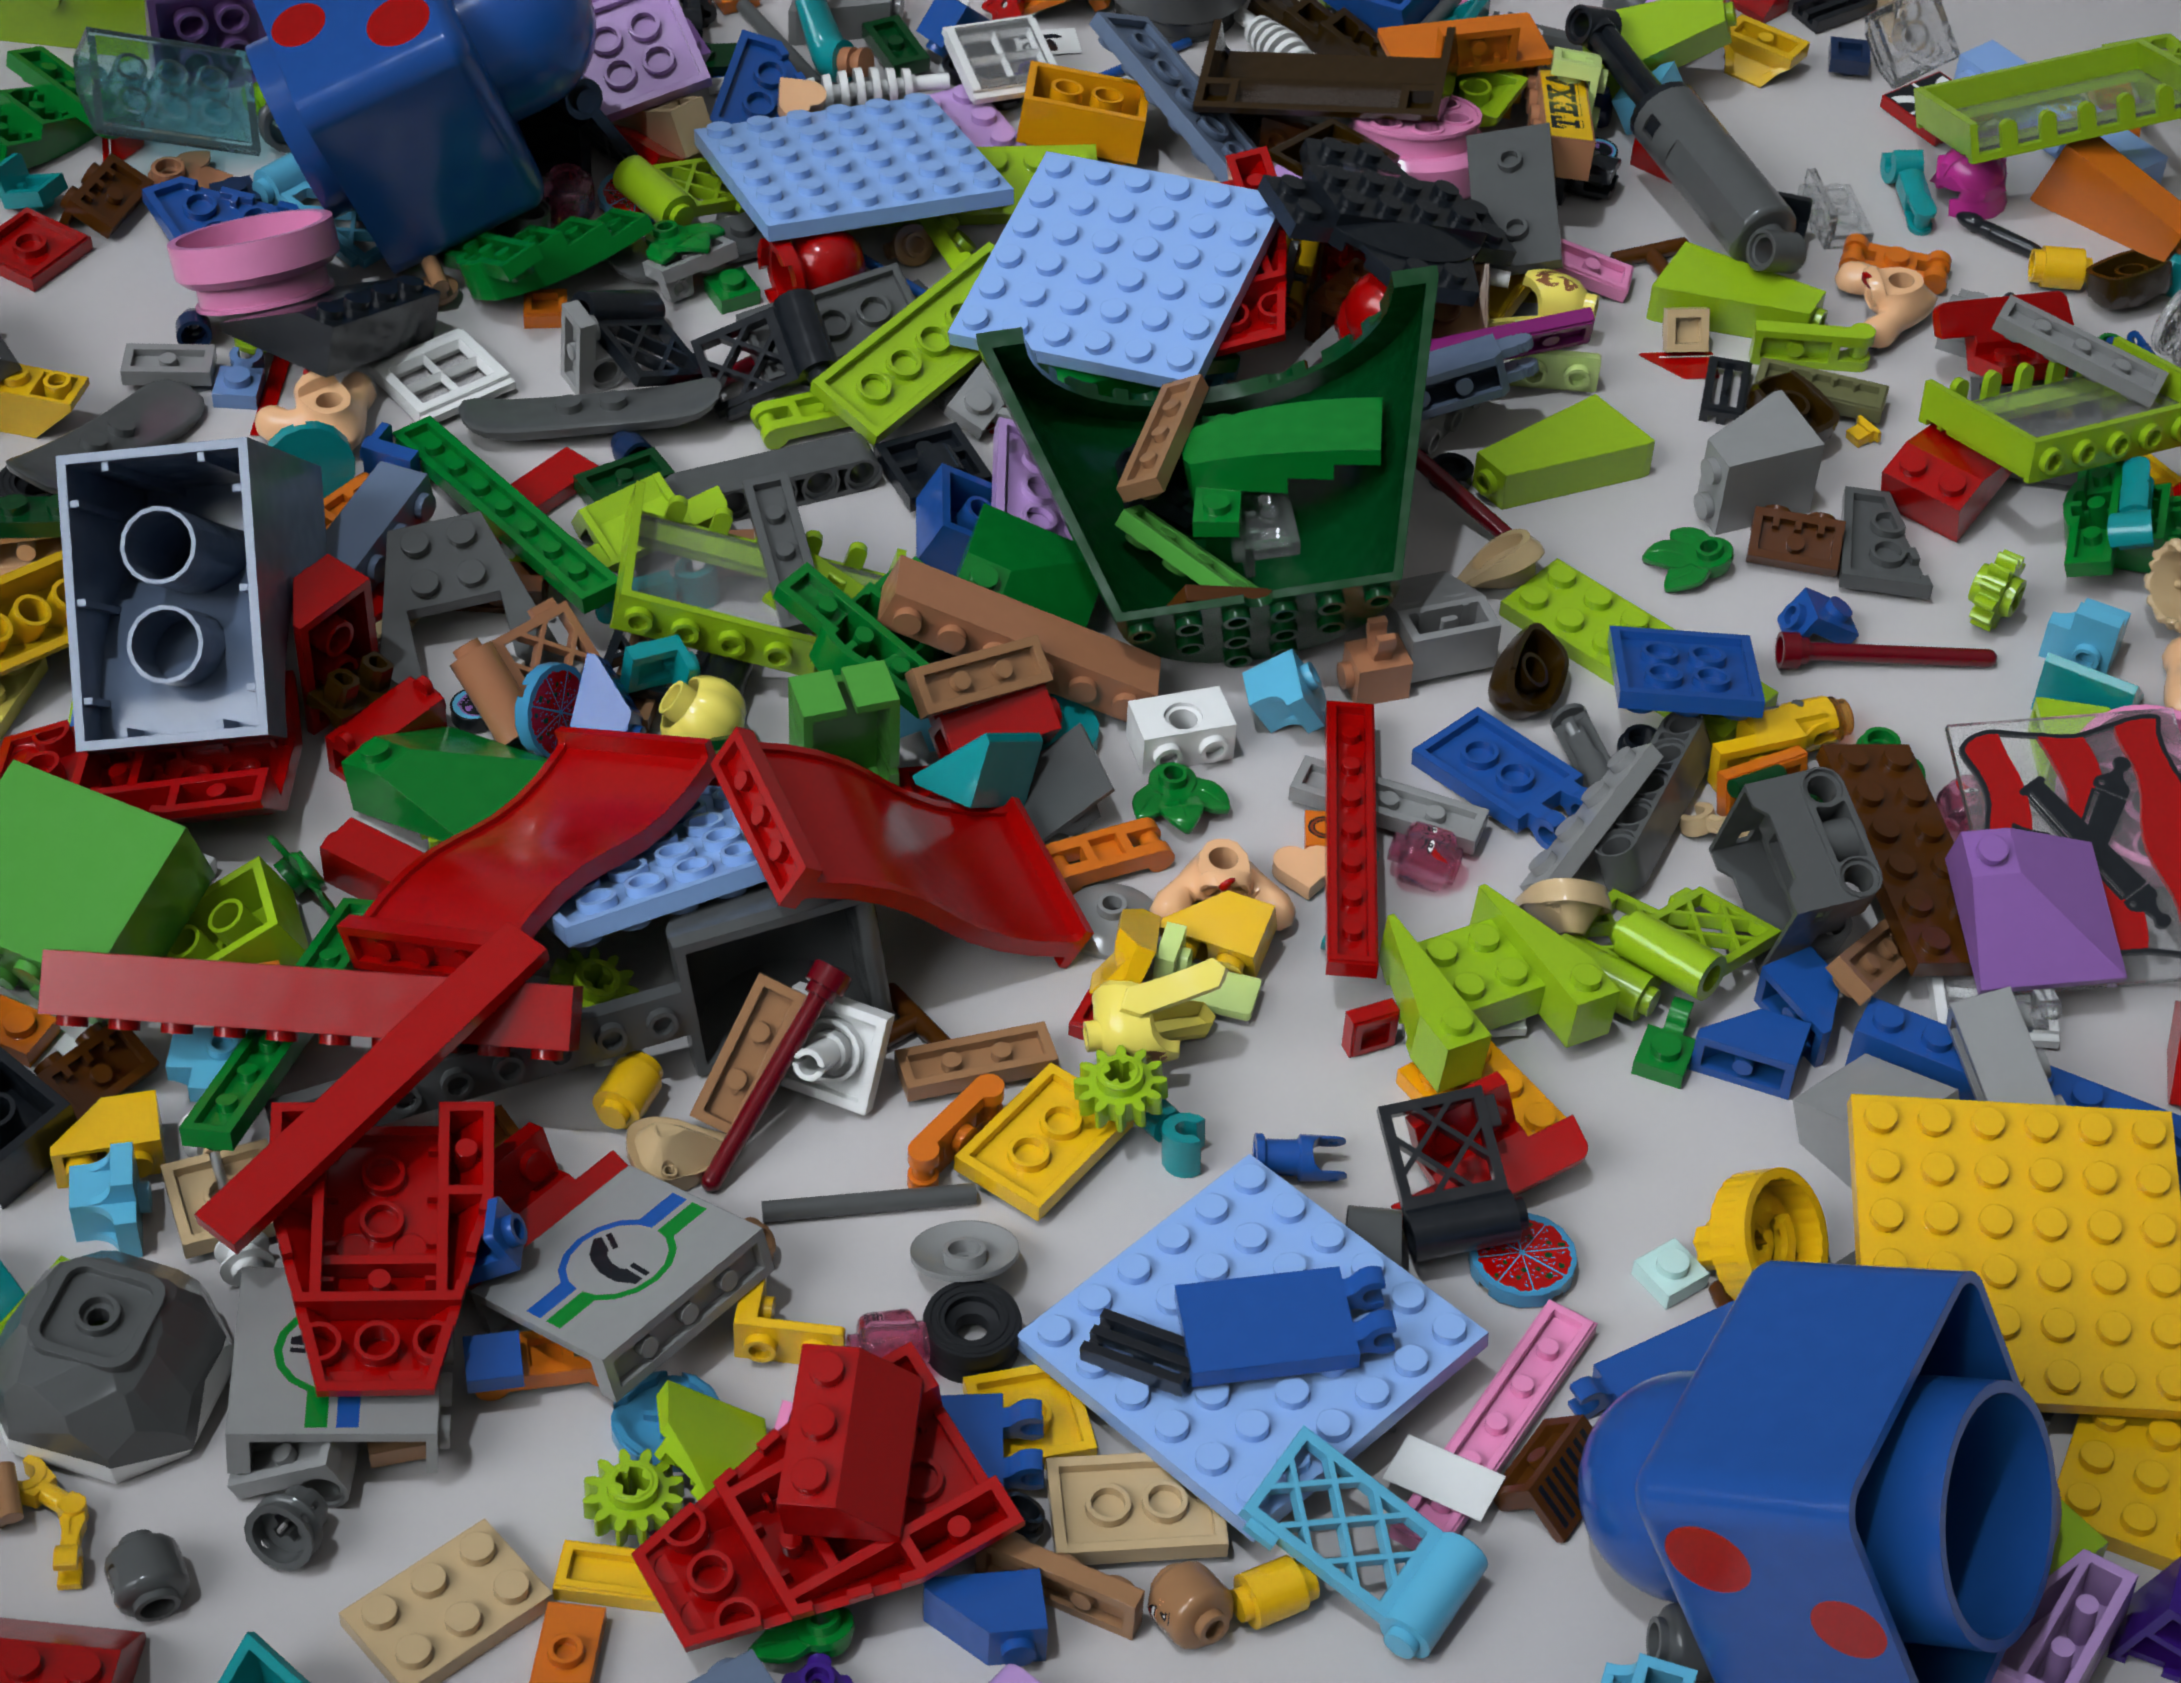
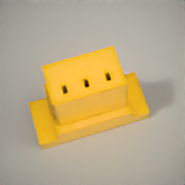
[1846,414,1881,448]

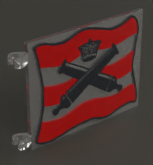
[1945,708,2181,1029]

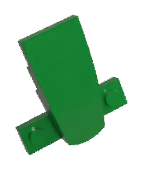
[0,46,141,168]
[438,208,655,301]
[1182,397,1383,537]
[2063,459,2181,577]
[772,556,946,719]

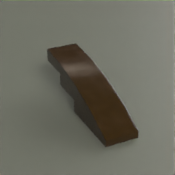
[1247,0,1386,56]

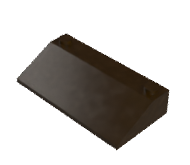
[1193,19,1459,121]

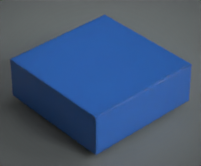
[462,1330,525,1394]

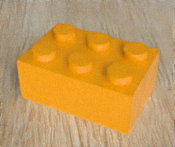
[1016,60,1148,165]

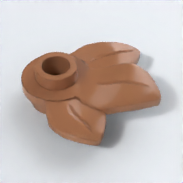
[148,150,233,189]

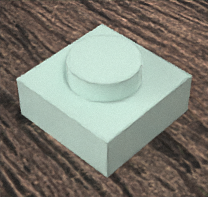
[1631,1238,1710,1310]

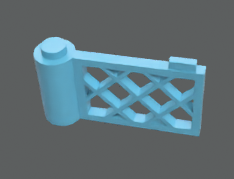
[252,152,384,269]
[1238,1425,1488,1659]

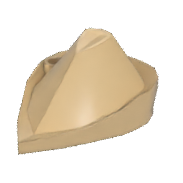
[1457,529,1545,589]
[1514,878,1612,936]
[626,1116,745,1191]

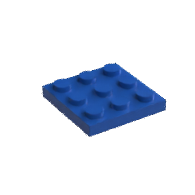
[1607,626,1765,721]

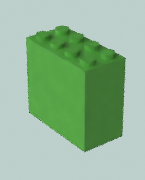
[0,759,216,1024]

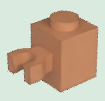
[1337,615,1413,704]

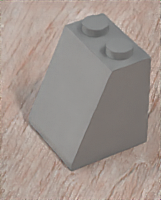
[1694,390,1825,535]
[1792,1053,1960,1189]

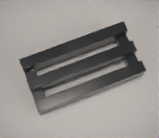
[1792,0,1878,34]
[1698,356,1752,425]
[1079,1308,1191,1397]

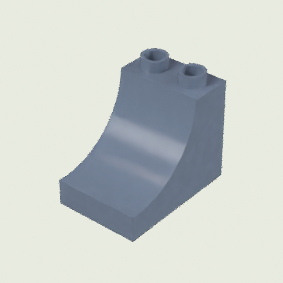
[55,437,328,755]

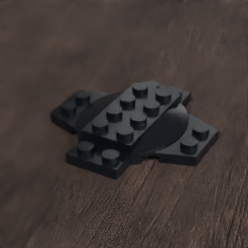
[1257,137,1517,307]

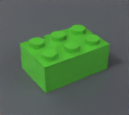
[788,660,900,786]

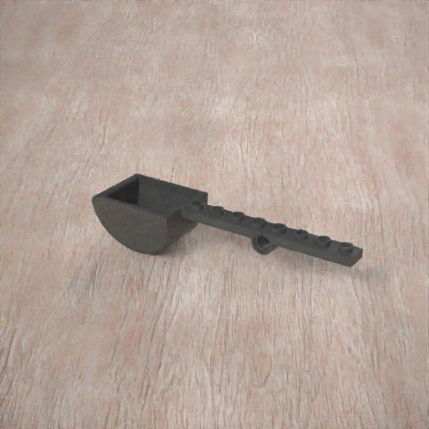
[264,882,894,1126]

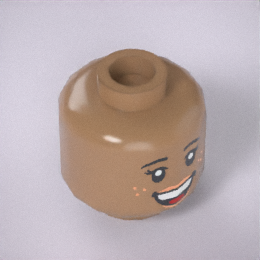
[1147,1561,1235,1649]

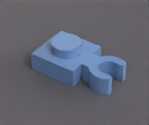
[212,347,266,410]

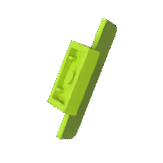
[571,472,728,572]

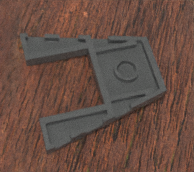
[380,511,564,684]

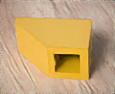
[0,363,90,438]
[1159,890,1277,977]
[50,1090,166,1189]

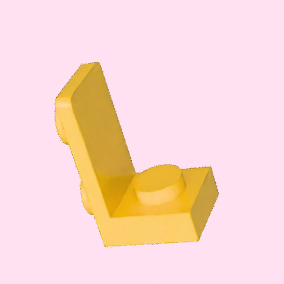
[733,1278,846,1364]

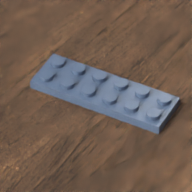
[1089,11,1258,182]

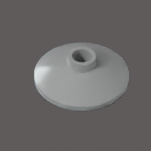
[1073,883,1160,960]
[910,1220,1019,1282]

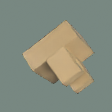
[1662,307,1710,353]

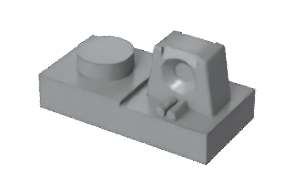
[642,236,739,303]

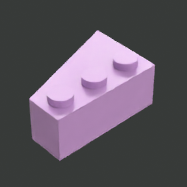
[1991,1549,2139,1683]

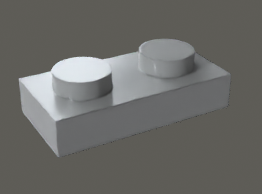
[120,343,217,387]

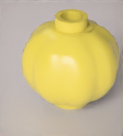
[659,675,746,739]

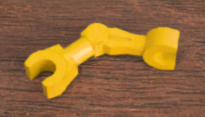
[18,1455,89,1590]

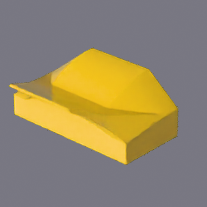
[1723,14,1810,88]
[1089,908,1161,994]

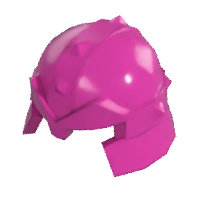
[1929,148,2008,220]

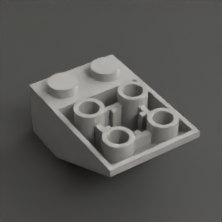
[1377,571,1502,683]

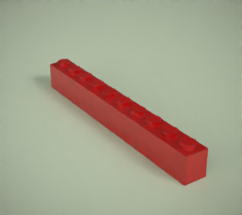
[38,949,584,1061]

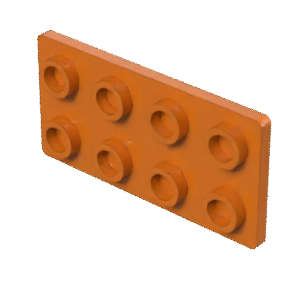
[1377,12,1553,76]

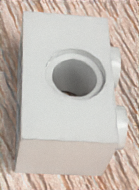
[1126,686,1237,774]

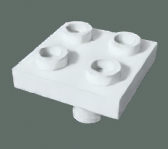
[780,981,895,1116]

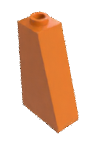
[2030,136,2181,262]

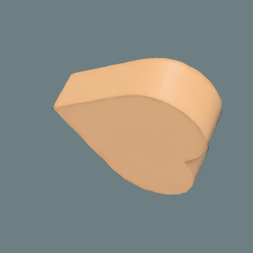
[778,77,827,117]
[1272,845,1325,900]

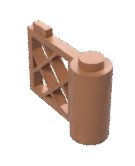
[450,597,601,745]

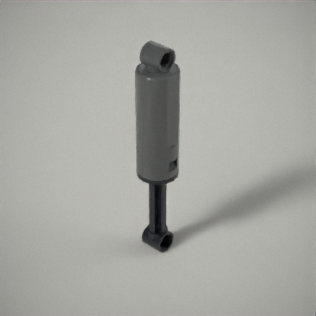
[1565,5,1807,274]

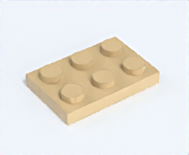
[1045,1452,1229,1565]
[339,1518,554,1683]

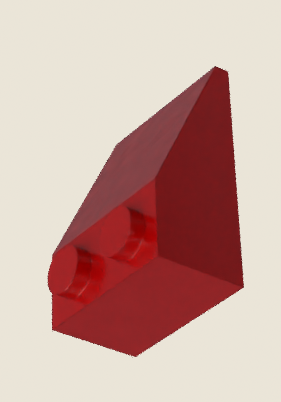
[1881,423,2012,543]

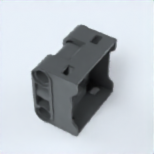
[1709,767,1883,975]

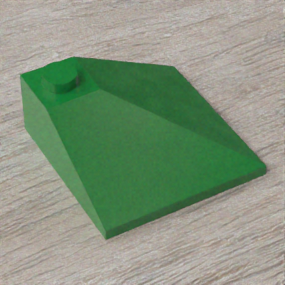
[955,503,1099,627]
[341,726,547,842]

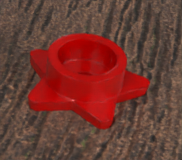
[981,0,1025,20]

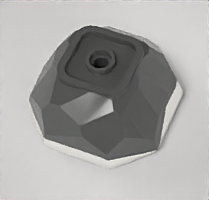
[0,1250,234,1484]

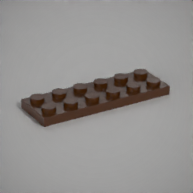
[1816,744,1973,977]

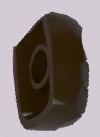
[2086,249,2173,310]
[1747,370,1840,442]
[1488,623,1569,720]

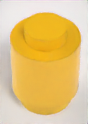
[2028,245,2093,290]
[592,1051,663,1129]
[1230,1555,1320,1630]

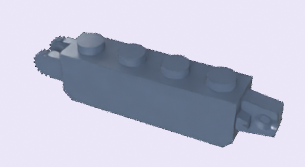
[1421,333,1539,420]

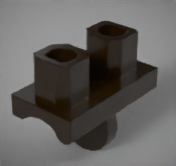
[306,651,398,728]

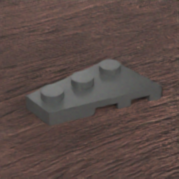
[1839,486,1933,600]

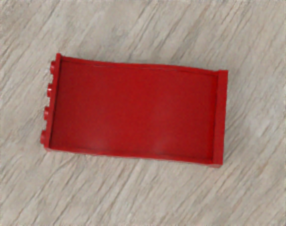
[336,726,720,977]
[710,726,1094,969]

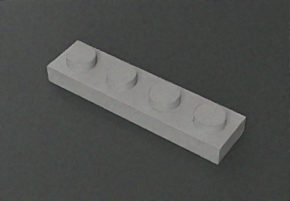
[1991,295,2169,408]
[1519,743,1664,891]
[1288,755,1489,855]

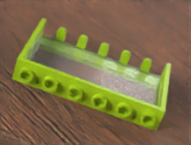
[1914,38,2181,165]
[1918,336,2181,484]
[610,480,907,675]

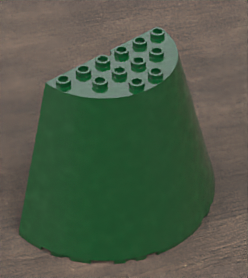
[976,265,1439,668]

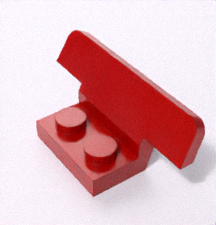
[1932,291,2074,384]
[1391,1071,1588,1231]
[467,1122,628,1291]

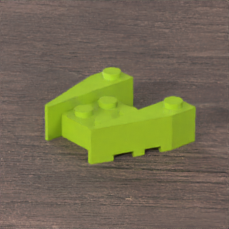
[1378,884,1620,1093]

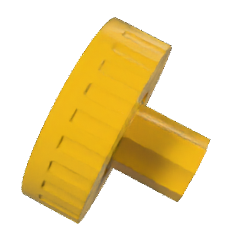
[1693,1167,1829,1301]

